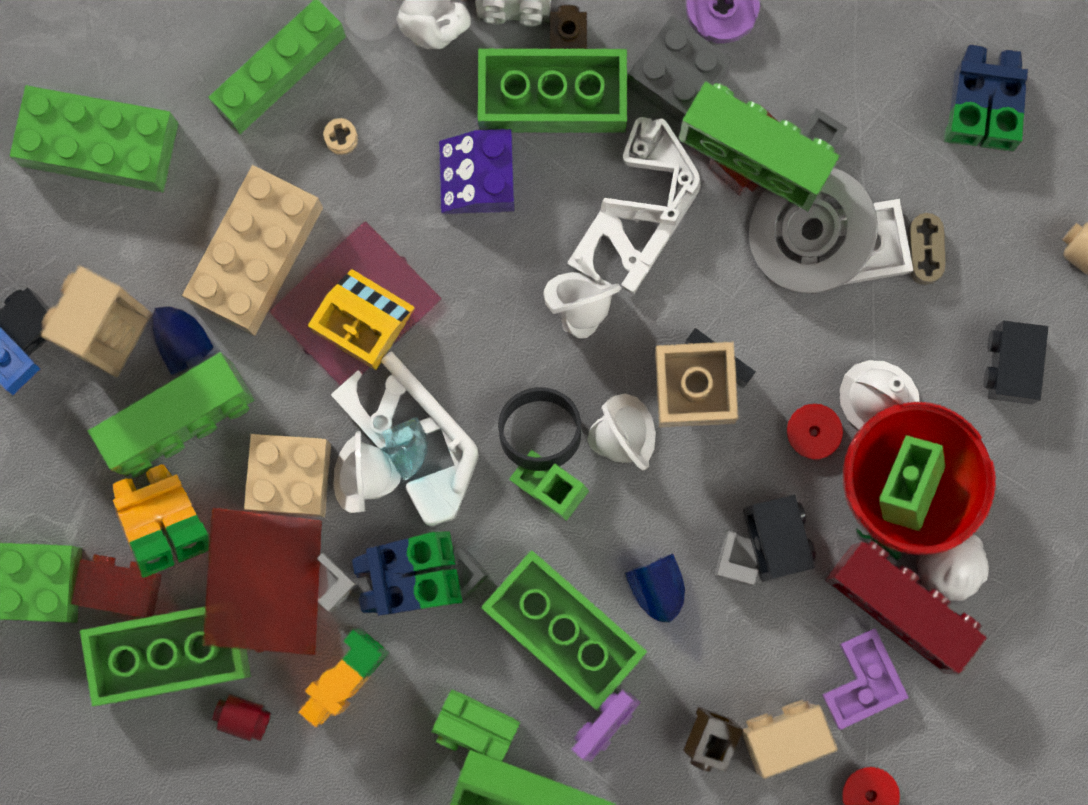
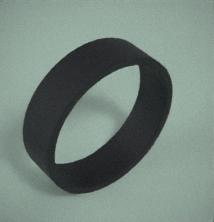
[498,387,581,471]

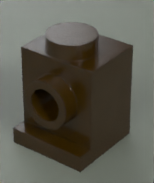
[550,5,587,49]
[683,706,743,772]

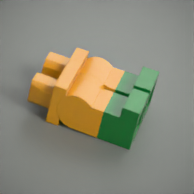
[113,464,211,579]
[299,628,390,727]

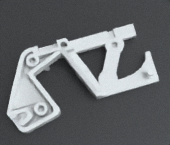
[567,117,701,294]
[331,351,479,527]

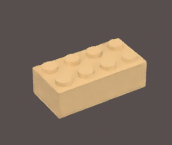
[182,165,323,336]
[41,266,153,378]

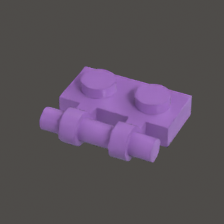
[571,690,641,762]

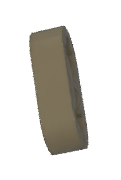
[908,213,946,285]

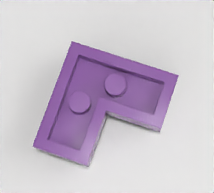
[822,628,909,730]

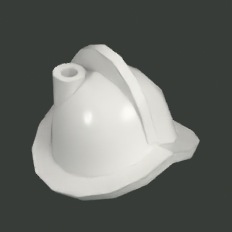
[543,272,622,339]
[840,360,920,430]
[587,394,656,470]
[333,431,401,513]

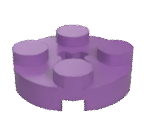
[686,0,760,44]

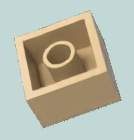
[655,342,738,427]
[244,434,331,518]
[741,700,837,778]

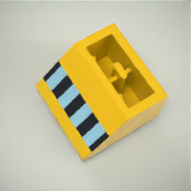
[308,269,415,371]

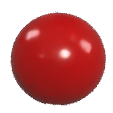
[843,402,996,555]

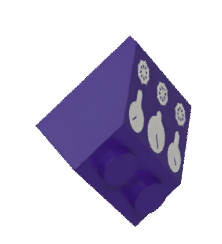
[439,129,515,214]

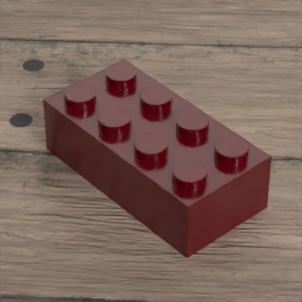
[824,541,987,675]

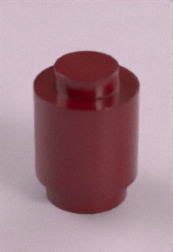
[212,694,272,742]

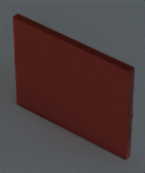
[203,508,322,656]

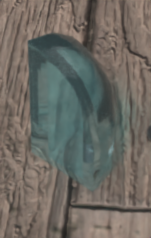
[382,417,428,481]

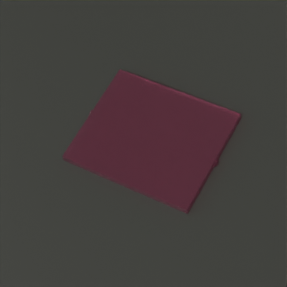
[269,221,442,385]

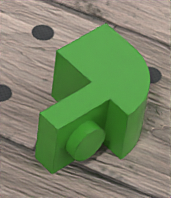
[509,449,589,522]

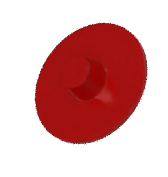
[787,404,843,459]
[842,767,900,805]

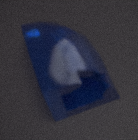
[152,306,214,375]
[624,553,685,623]

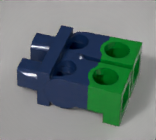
[944,45,1028,152]
[352,531,463,616]

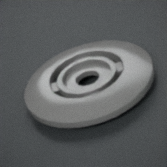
[749,168,878,294]

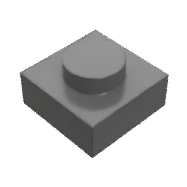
[800,108,847,149]
[438,548,490,601]

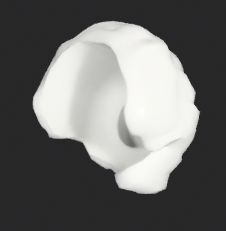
[396,0,471,50]
[916,534,989,601]

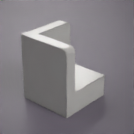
[714,531,758,586]
[301,553,358,612]

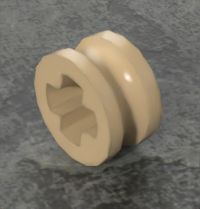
[323,118,358,155]

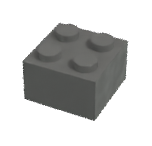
[627,16,731,125]

